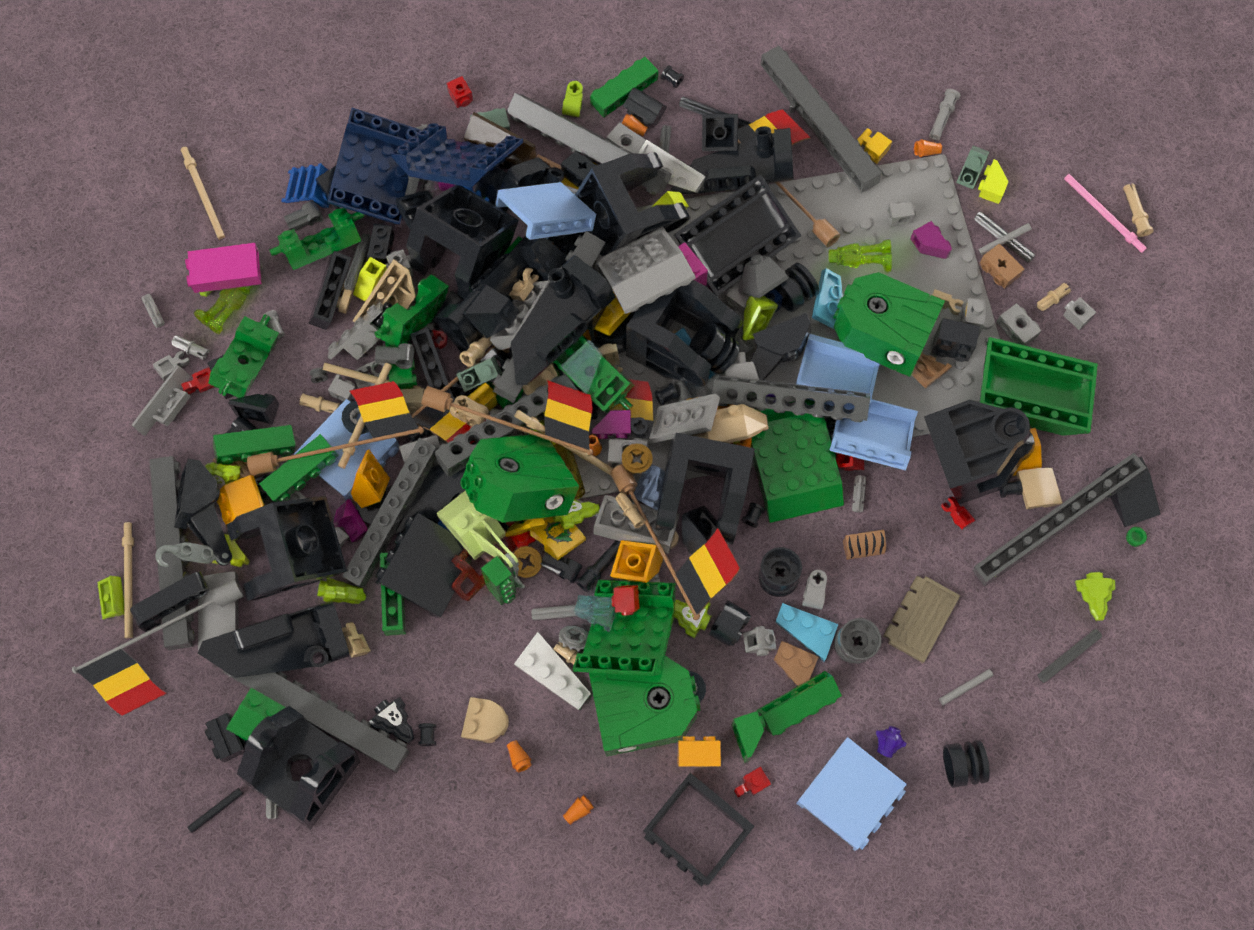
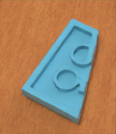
[812,268,843,330]
[775,603,838,662]

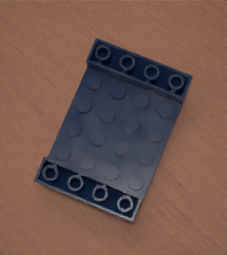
[327,108,422,225]
[391,123,523,188]

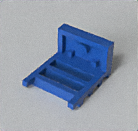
[281,163,330,208]

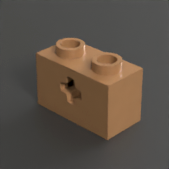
[980,243,1025,289]

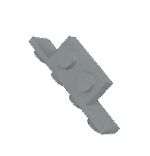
[328,302,383,360]
[132,366,191,436]

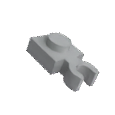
[153,351,190,381]

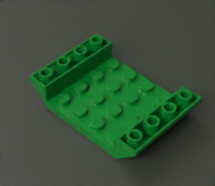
[573,580,676,676]

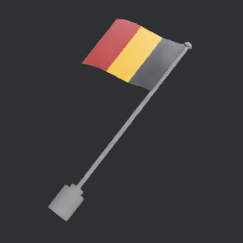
[490,379,662,446]
[72,579,244,716]

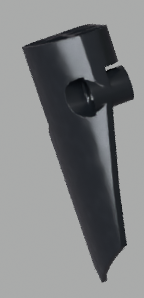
[671,126,794,195]
[511,255,616,385]
[356,452,466,535]

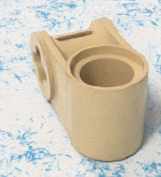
[450,395,489,427]

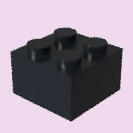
[931,318,980,362]

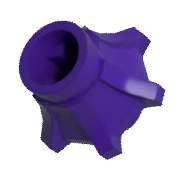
[876,726,907,758]

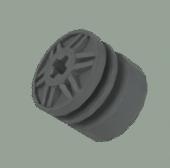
[834,618,881,664]

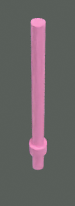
[1064,174,1147,253]

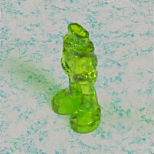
[829,239,892,272]
[193,285,254,335]

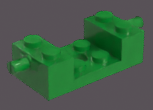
[269,208,364,270]
[375,275,449,347]
[208,314,279,398]
[553,335,635,413]

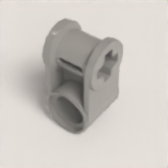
[802,570,827,610]

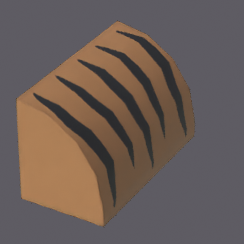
[843,530,886,560]

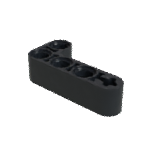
[130,572,210,632]

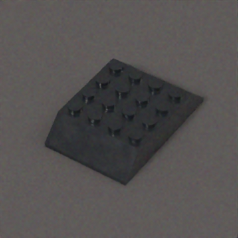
[673,174,802,296]

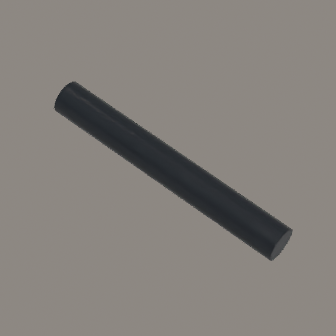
[187,787,243,833]

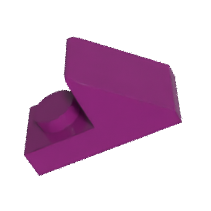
[333,499,368,542]

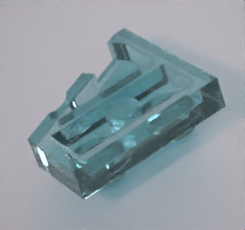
[561,340,603,393]
[574,595,615,632]

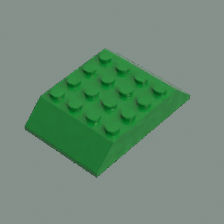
[979,337,1098,436]
[751,399,844,523]

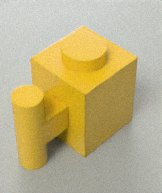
[857,128,892,164]
[468,382,498,411]

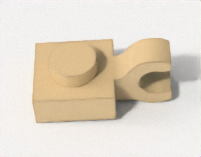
[509,268,539,301]
[932,289,963,315]
[342,622,370,658]

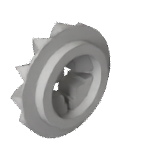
[559,626,588,651]

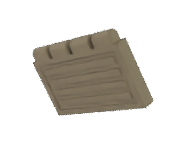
[883,576,960,663]

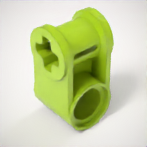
[562,81,583,117]

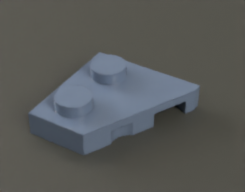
[633,464,665,510]

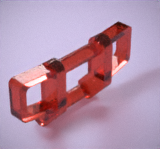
[451,536,516,601]

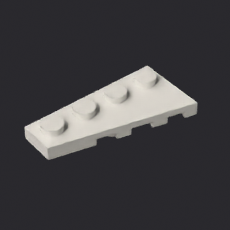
[639,140,706,193]
[514,632,591,710]

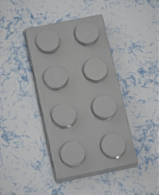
[649,394,720,443]

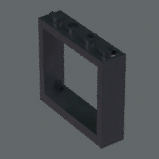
[643,773,755,887]

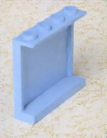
[496,182,596,240]
[796,334,880,412]
[294,399,399,500]
[830,399,918,470]
[796,737,907,851]

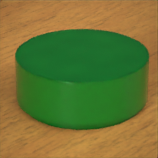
[1126,527,1147,547]

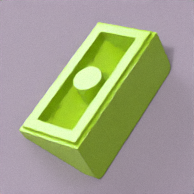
[97,576,124,619]

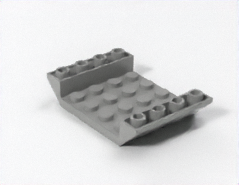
[596,227,696,314]

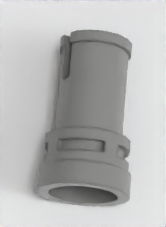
[262,310,285,338]

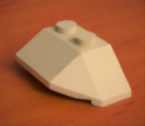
[353,259,416,322]
[691,404,768,443]

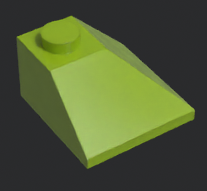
[743,295,778,340]

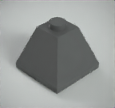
[738,255,788,298]

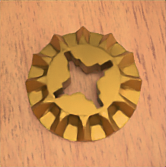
[622,444,653,474]
[513,546,542,578]

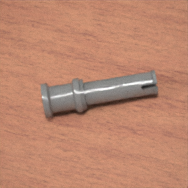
[929,89,961,140]

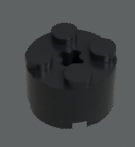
[708,600,751,646]

